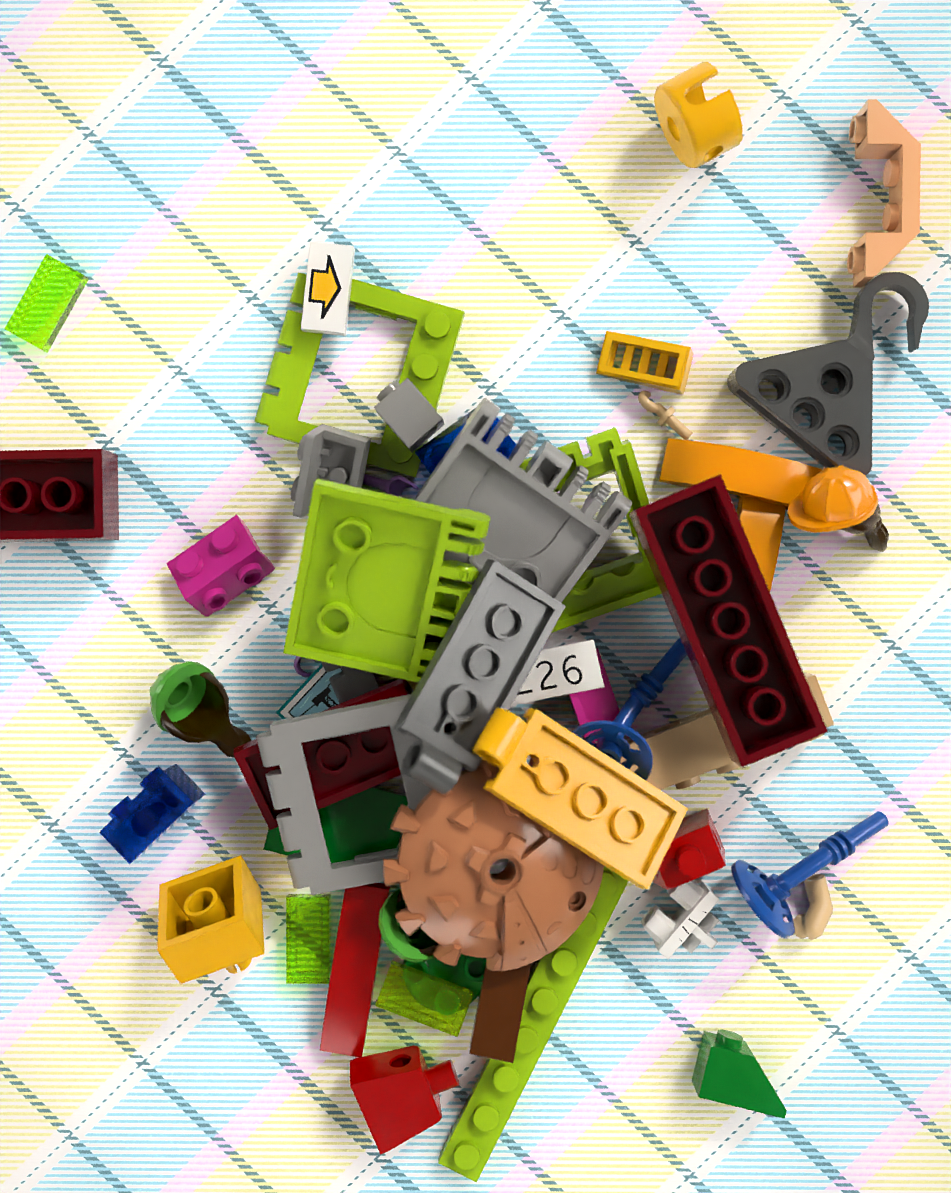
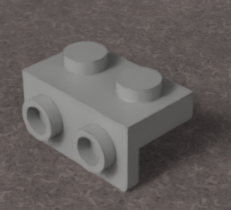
[291,424,371,518]

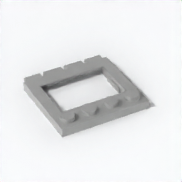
[256,694,432,895]

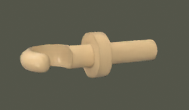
[638,390,693,440]

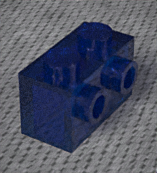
[99,764,206,864]

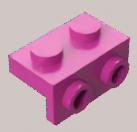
[166,514,275,617]

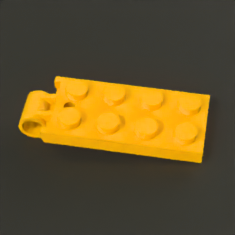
[472,708,688,889]

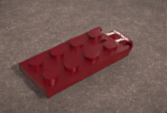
[233,679,450,830]

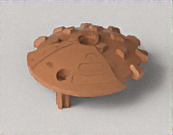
[383,757,604,972]

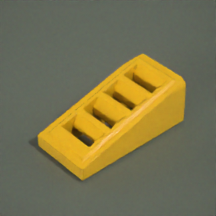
[596,331,694,395]

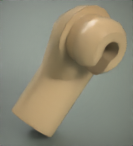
[793,874,833,940]

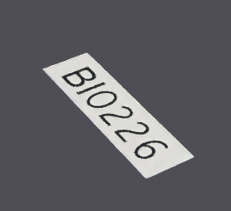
[512,639,604,705]

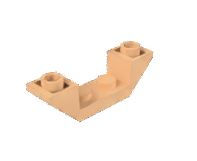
[847,99,921,288]

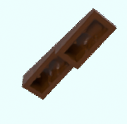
[469,964,531,1063]

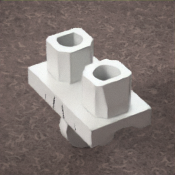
[641,880,720,960]

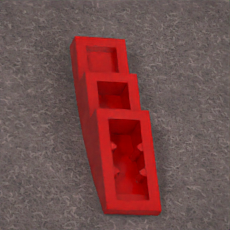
[319,883,391,1057]

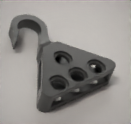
[727,272,929,476]

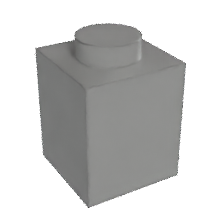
[374,378,445,453]

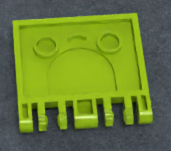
[283,478,491,683]

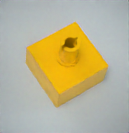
[157,855,265,984]

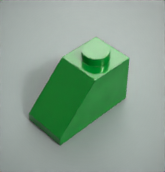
[691,1029,787,1119]

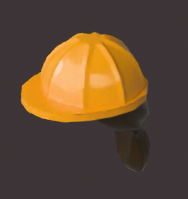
[787,465,889,552]

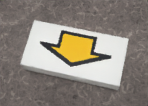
[301,241,355,336]

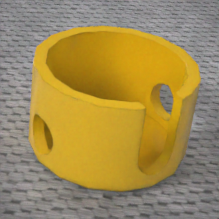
[654,61,743,168]

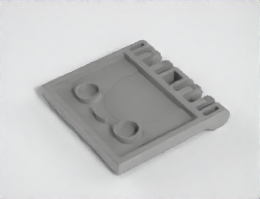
[413,398,632,603]

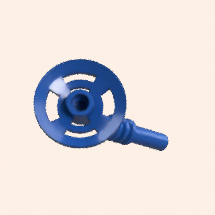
[572,638,687,781]
[731,811,889,939]

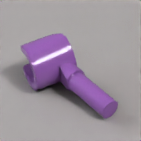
[363,474,418,497]

